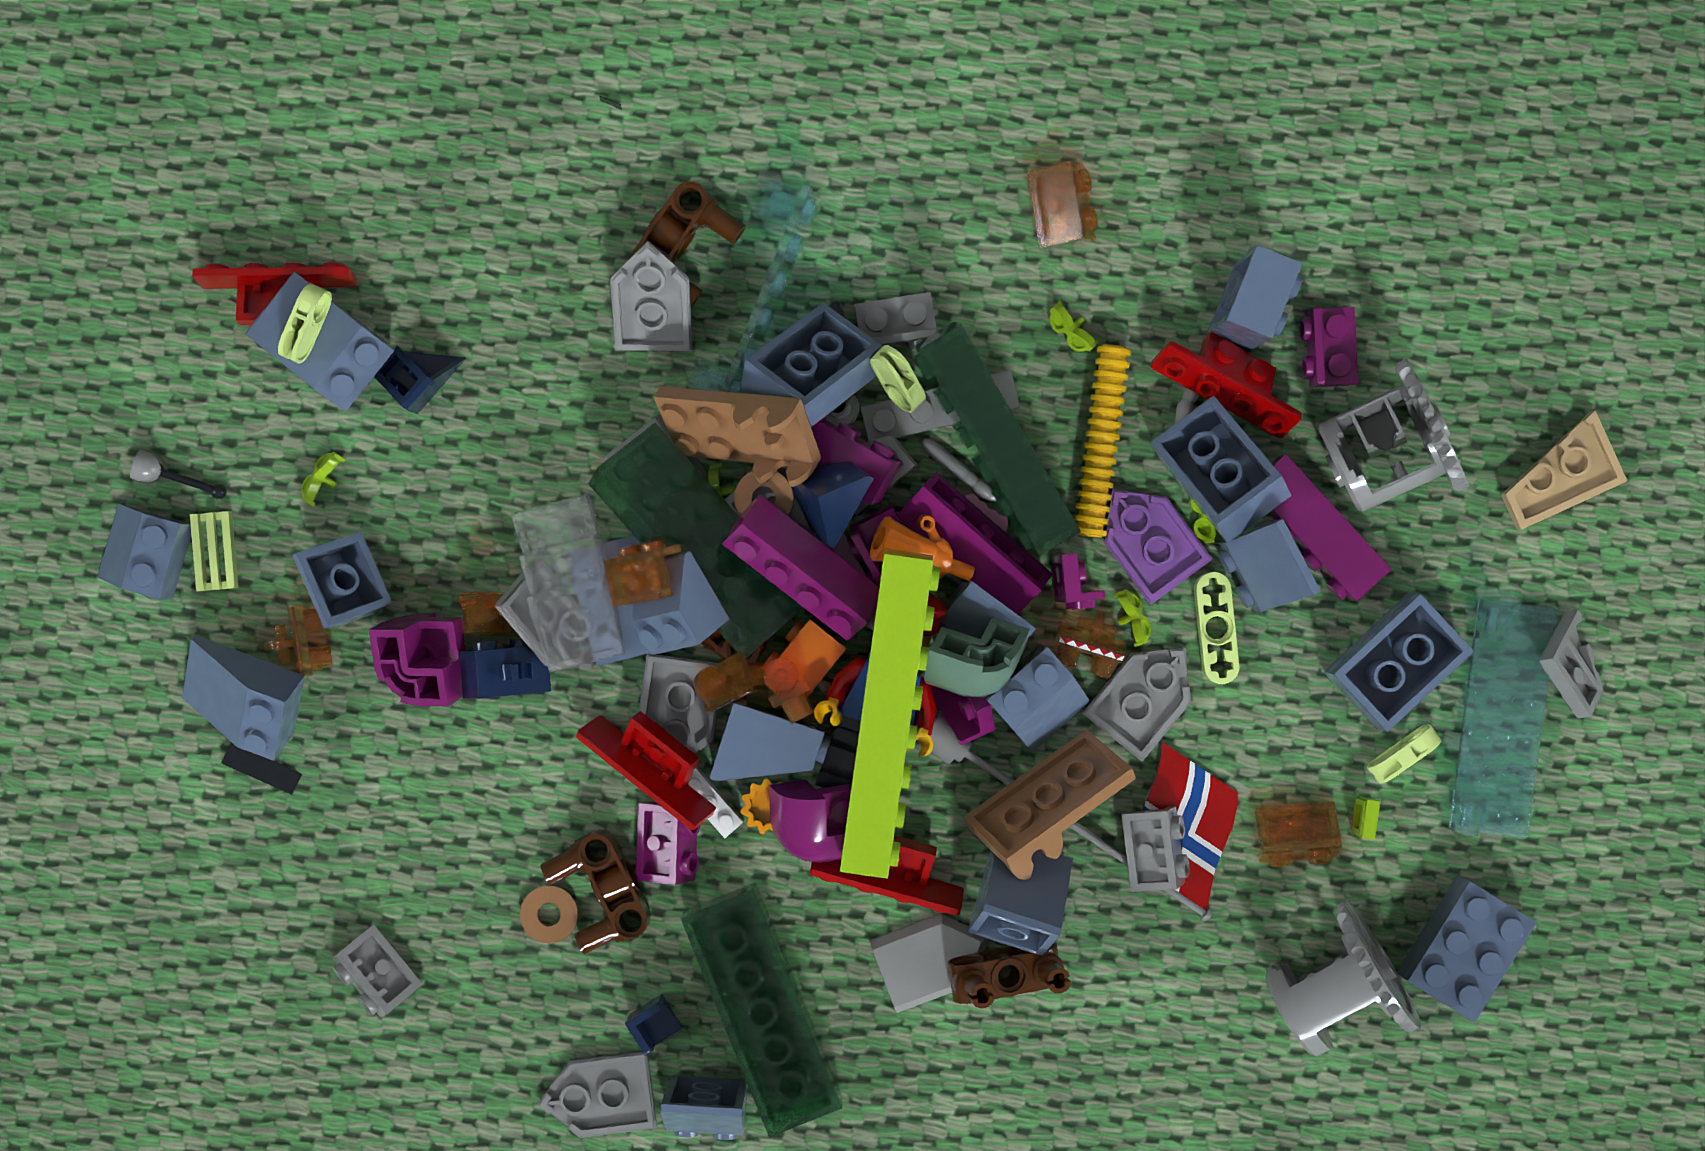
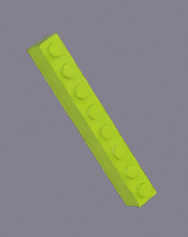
[840,549,940,879]

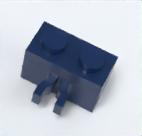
[459,638,551,699]

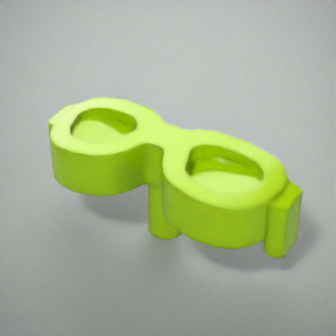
[1049,300,1099,352]
[301,452,346,507]
[708,463,735,522]
[1189,498,1216,544]
[1113,589,1151,647]

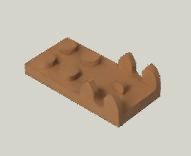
[654,386,821,487]
[963,729,1136,880]

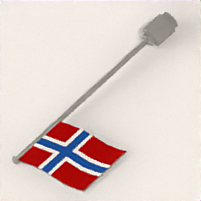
[918,712,1238,921]

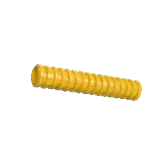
[1072,344,1131,538]

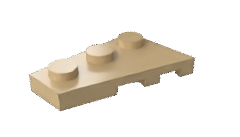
[1501,410,1628,530]

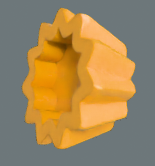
[740,778,783,834]

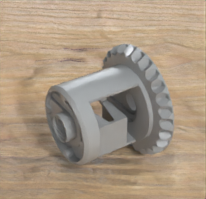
[1318,359,1469,512]
[1266,900,1421,1057]

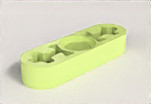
[1194,572,1239,684]

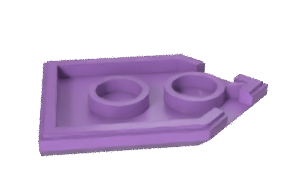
[1104,489,1212,605]

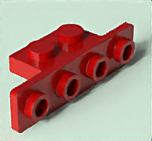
[192,262,357,325]
[1151,332,1302,438]
[576,711,716,830]
[809,835,964,916]

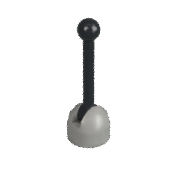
[130,449,227,499]

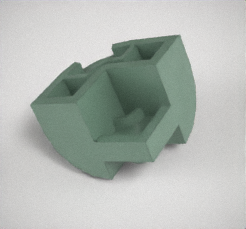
[924,617,1030,697]

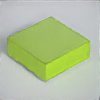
[1351,795,1381,840]

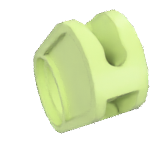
[278,284,332,364]
[870,345,926,413]
[1367,724,1442,784]

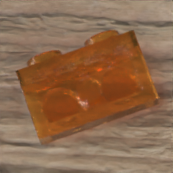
[1027,161,1098,249]
[603,539,681,607]
[1255,801,1342,867]

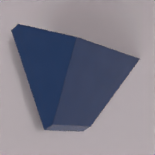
[374,346,466,414]
[783,462,874,548]

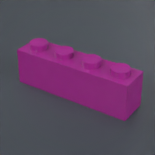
[811,415,902,505]
[1269,454,1392,601]
[898,471,1053,615]
[722,495,879,641]

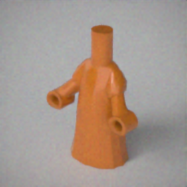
[869,514,975,581]

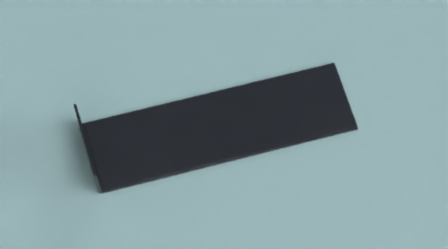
[221,742,302,795]

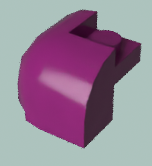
[369,612,470,707]
[769,779,852,863]

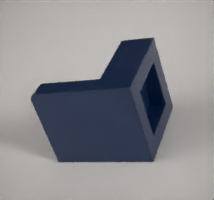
[625,994,682,1056]

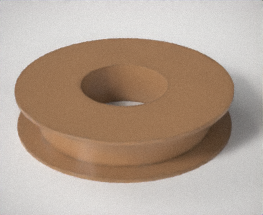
[734,471,795,516]
[520,886,578,944]

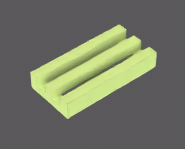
[190,511,239,591]

